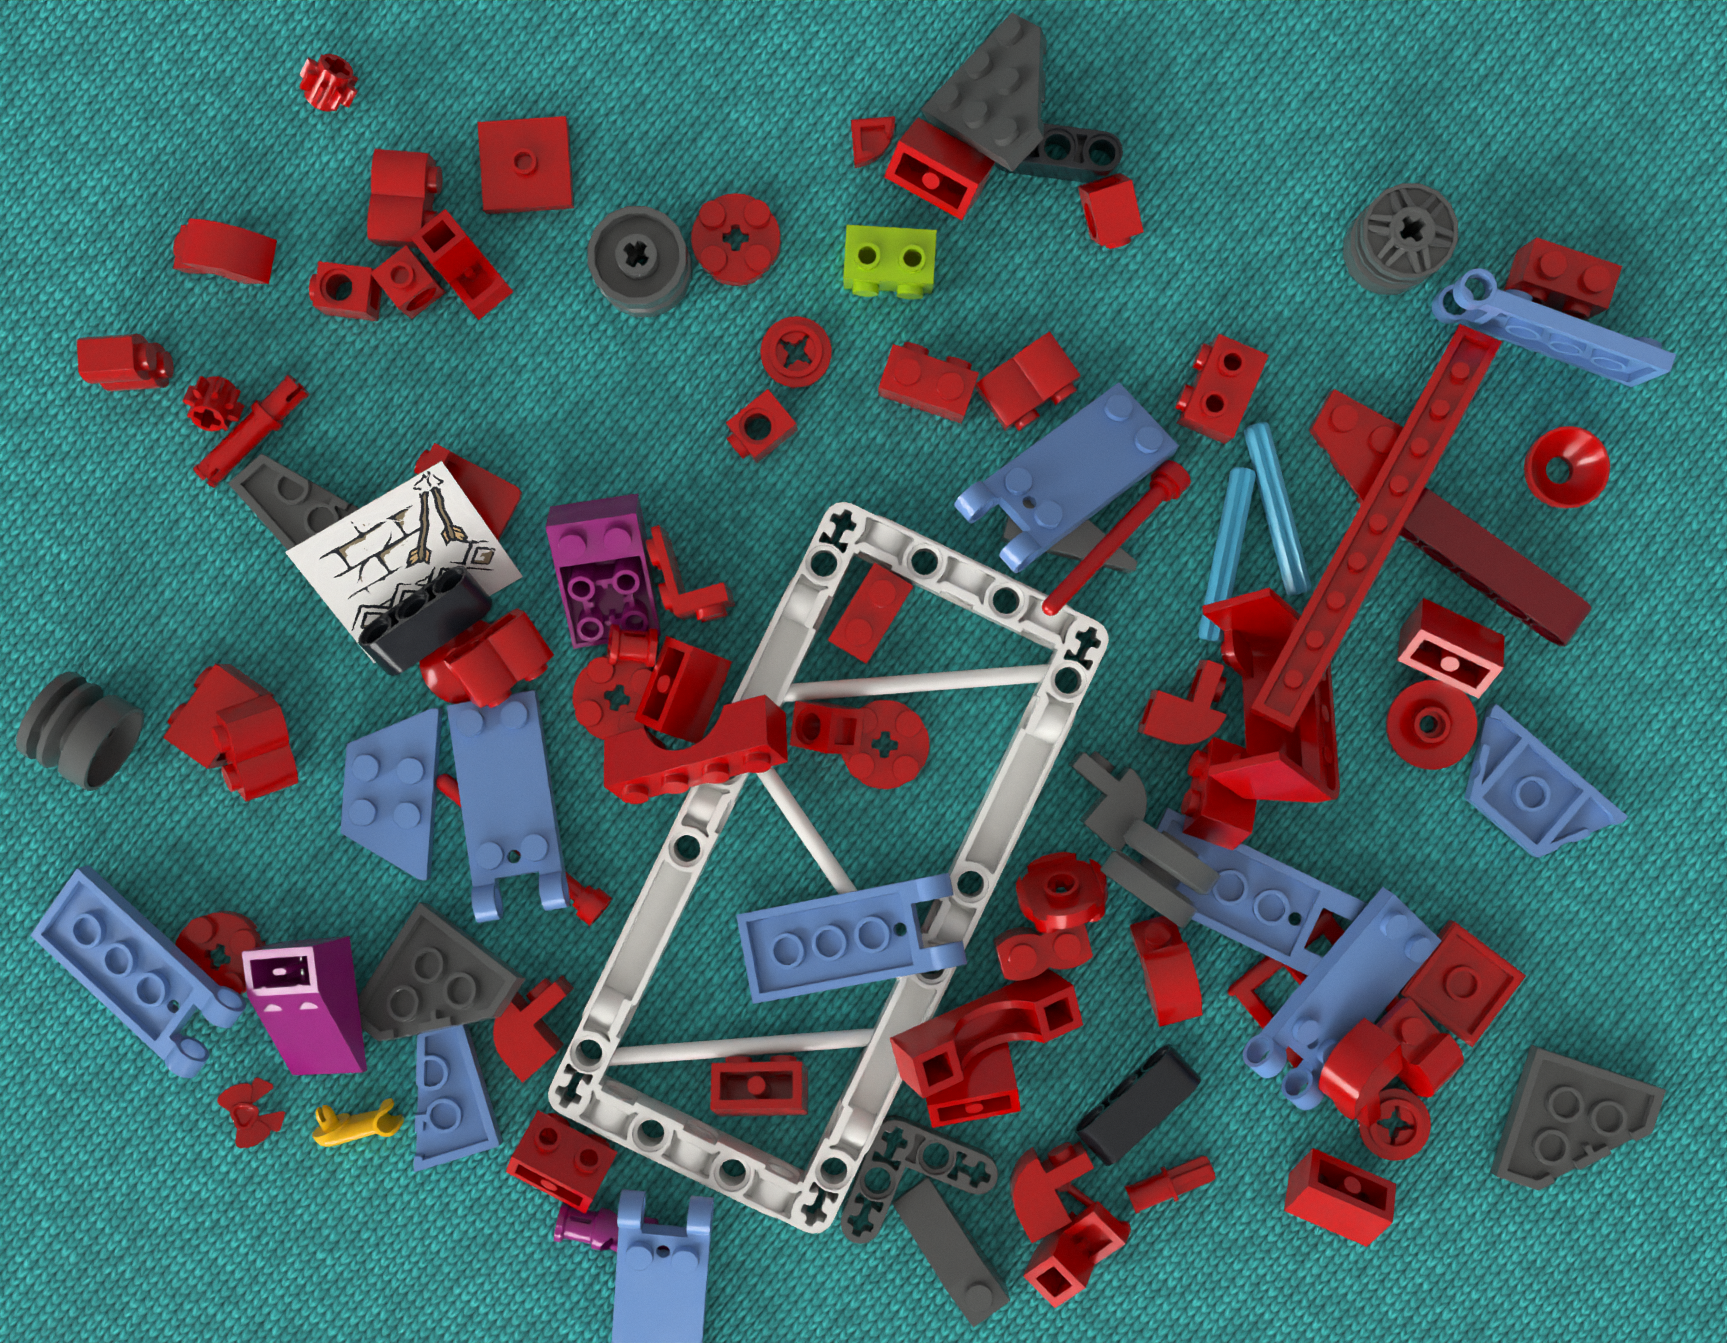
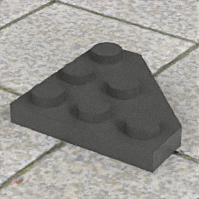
[921,13,1047,172]
[358,902,526,1041]
[1490,1045,1666,1190]

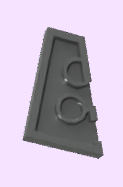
[228,454,359,550]

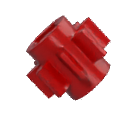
[299,54,358,112]
[182,376,245,431]

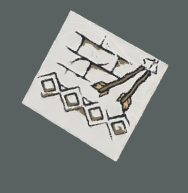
[285,461,523,663]

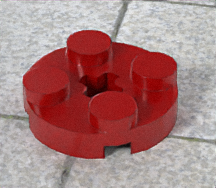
[691,193,781,286]
[572,655,653,740]
[841,700,929,789]
[1016,852,1108,933]
[175,911,266,995]

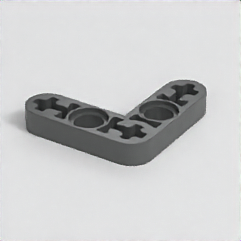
[840,1115,998,1244]

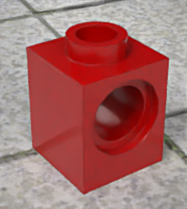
[1078,173,1144,249]
[371,245,446,320]
[309,261,382,321]
[726,389,798,463]
[790,701,865,754]

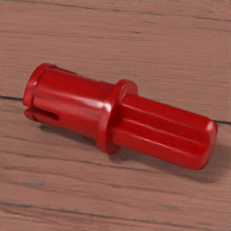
[1124,1155,1216,1214]

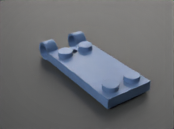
[1432,268,1677,387]
[954,382,1179,573]
[447,690,570,923]
[1140,807,1368,975]
[30,865,246,1078]
[736,873,967,1004]
[1243,887,1442,1110]
[612,1189,714,1343]

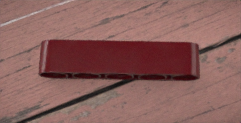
[1400,487,1592,647]

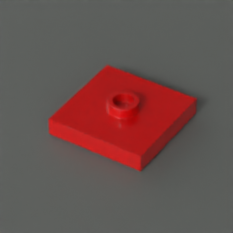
[477,116,574,214]
[1399,919,1526,1047]

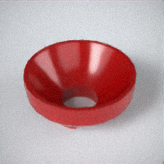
[1524,426,1610,509]

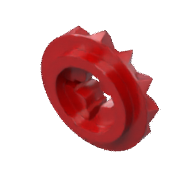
[760,316,832,389]
[1357,1087,1431,1161]

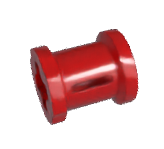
[607,624,658,667]

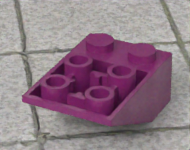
[545,493,661,649]
[242,936,367,1075]

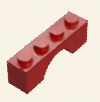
[604,694,788,804]
[890,968,1083,1099]

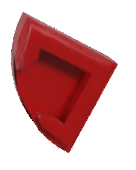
[851,116,895,168]

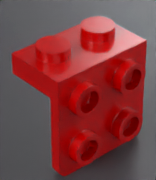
[414,443,522,542]
[646,525,735,623]

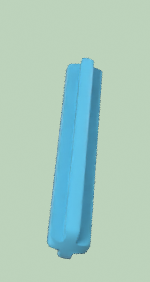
[1244,422,1312,596]
[1198,467,1256,642]

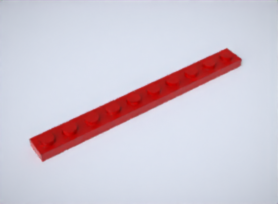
[1251,324,1502,733]

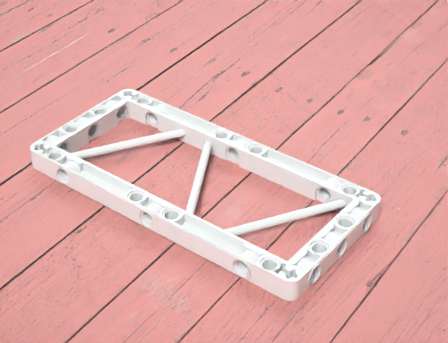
[548,502,1109,1234]

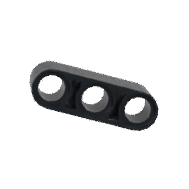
[994,123,1123,183]
[358,566,492,676]
[1075,1044,1201,1166]

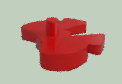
[217,1077,285,1148]

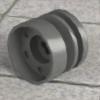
[1343,183,1458,295]
[16,672,144,791]

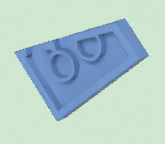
[414,1024,503,1172]

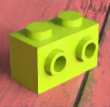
[843,225,937,299]

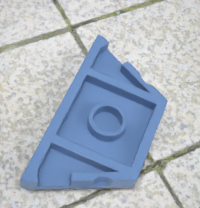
[1464,704,1628,858]
[340,708,443,880]

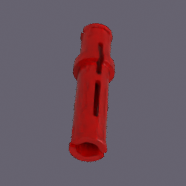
[193,374,310,488]

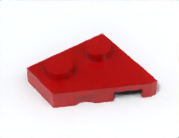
[1309,389,1403,506]

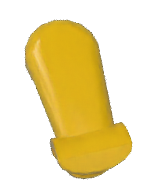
[312,1098,404,1147]

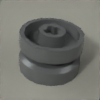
[588,206,692,317]
[1100,817,1221,929]

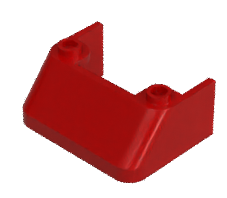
[1202,587,1340,803]

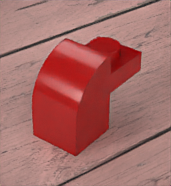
[410,209,513,320]
[173,218,277,284]
[1137,660,1227,745]
[1130,916,1203,1027]
[493,975,574,1083]
[1376,998,1464,1097]
[1318,1017,1403,1128]
[1010,1141,1094,1243]
[1023,1201,1130,1308]

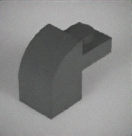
[1068,751,1147,851]

